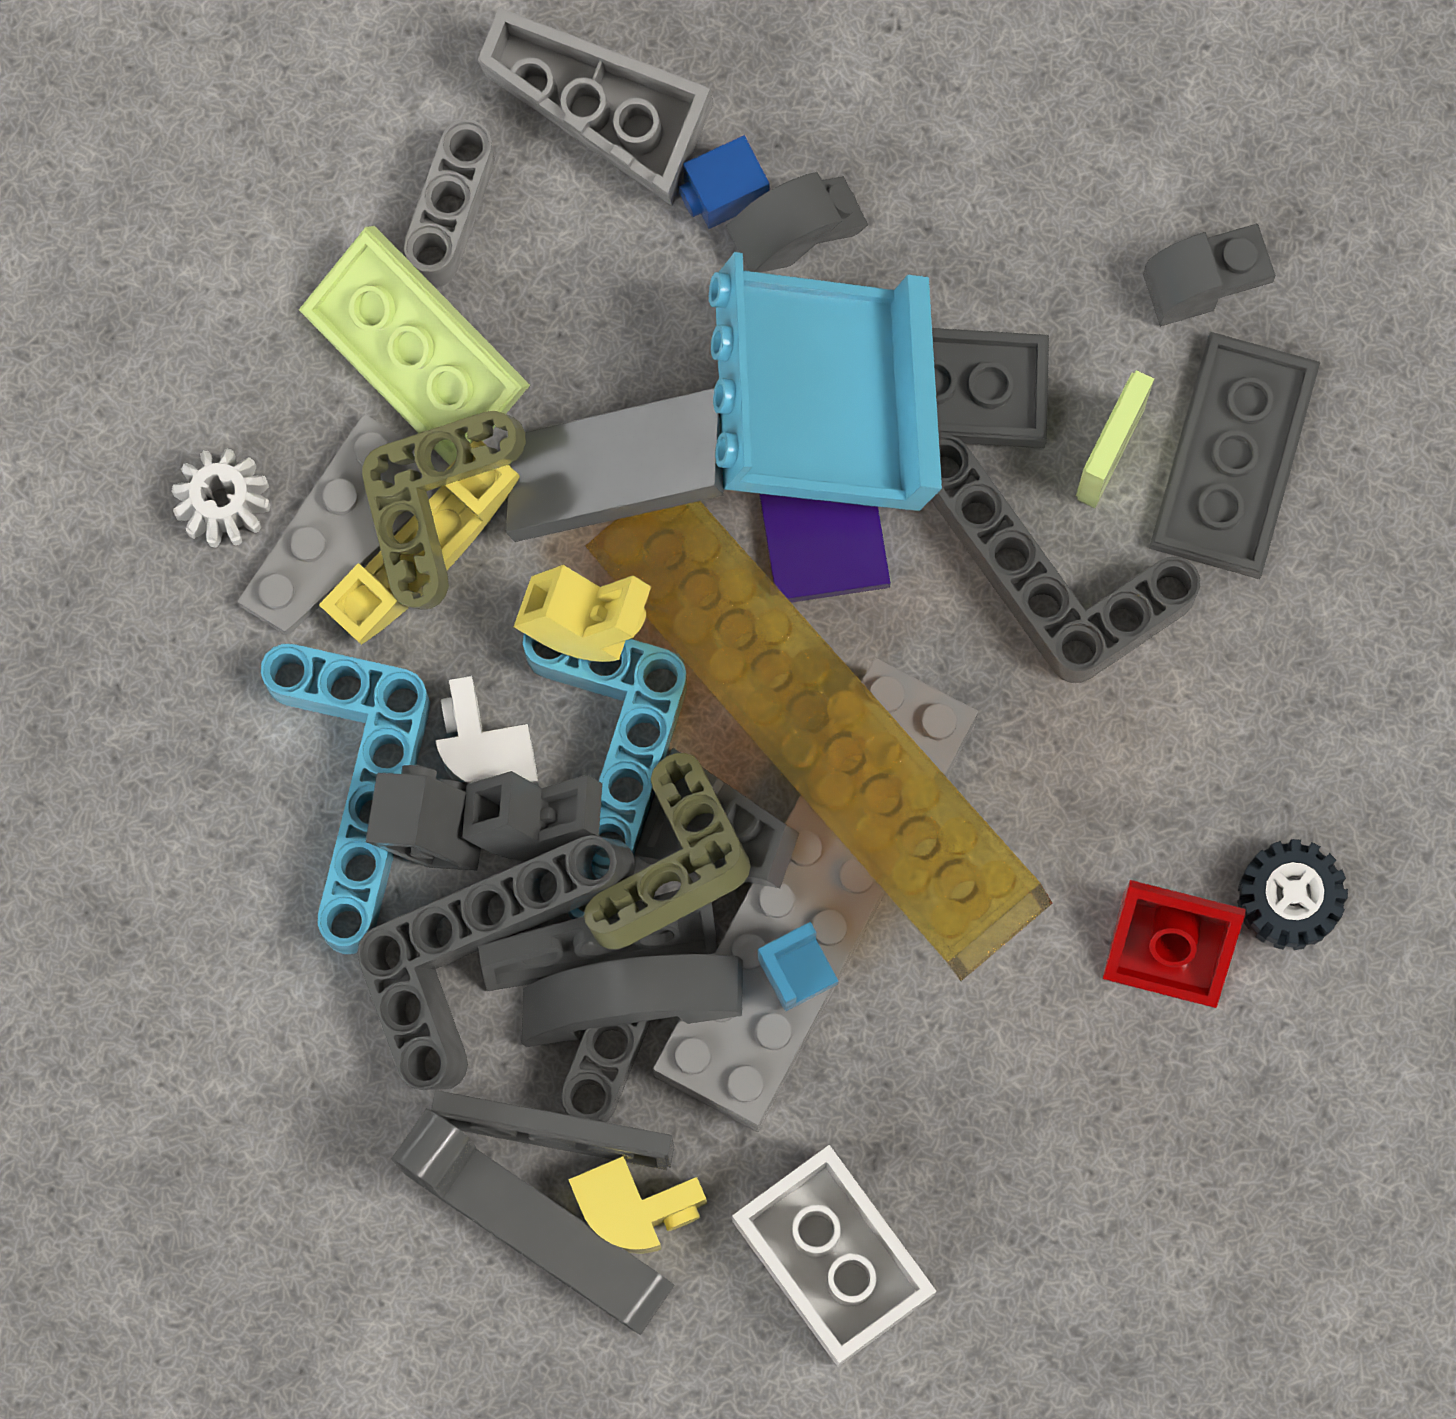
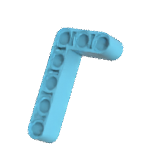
[523,634,687,919]
[261,644,430,954]

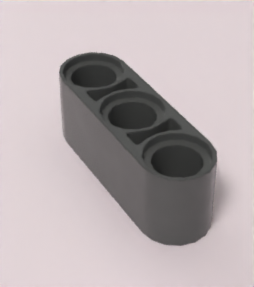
[561,1020,651,1122]

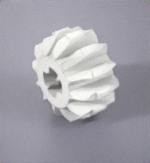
[172,448,271,548]

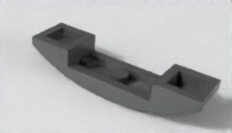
[521,954,743,1047]

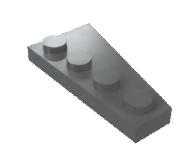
[478,889,718,991]

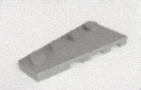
[237,413,449,636]

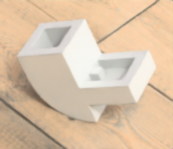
[435,676,540,787]

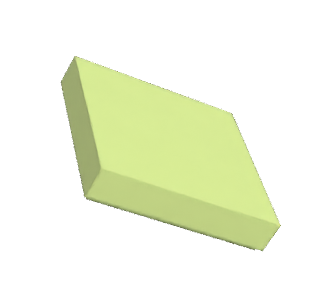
[1076,370,1154,508]

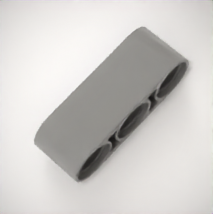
[404,119,495,288]

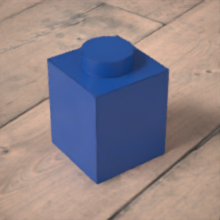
[678,135,770,229]

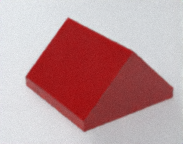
[1103,880,1246,1008]

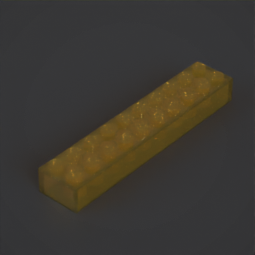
[585,501,1053,981]

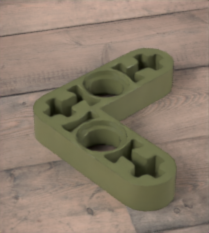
[362,411,526,610]
[584,753,751,949]

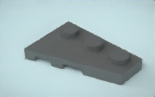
[634,748,800,888]

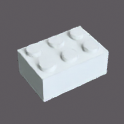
[732,1145,937,1367]

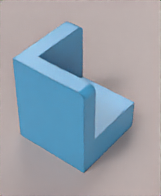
[758,922,839,1012]

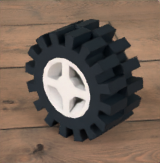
[1237,839,1348,950]

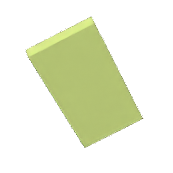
[299,226,530,465]

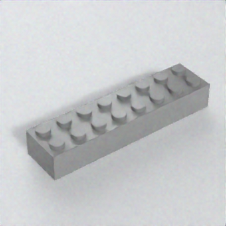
[653,657,979,1132]

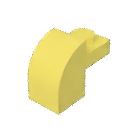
[513,565,651,662]
[569,1157,707,1254]

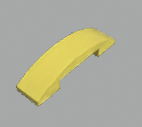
[319,441,520,645]

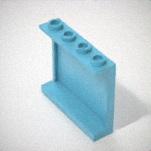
[709,252,942,511]

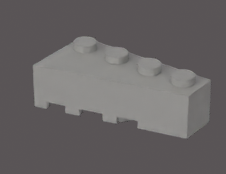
[478,7,713,206]

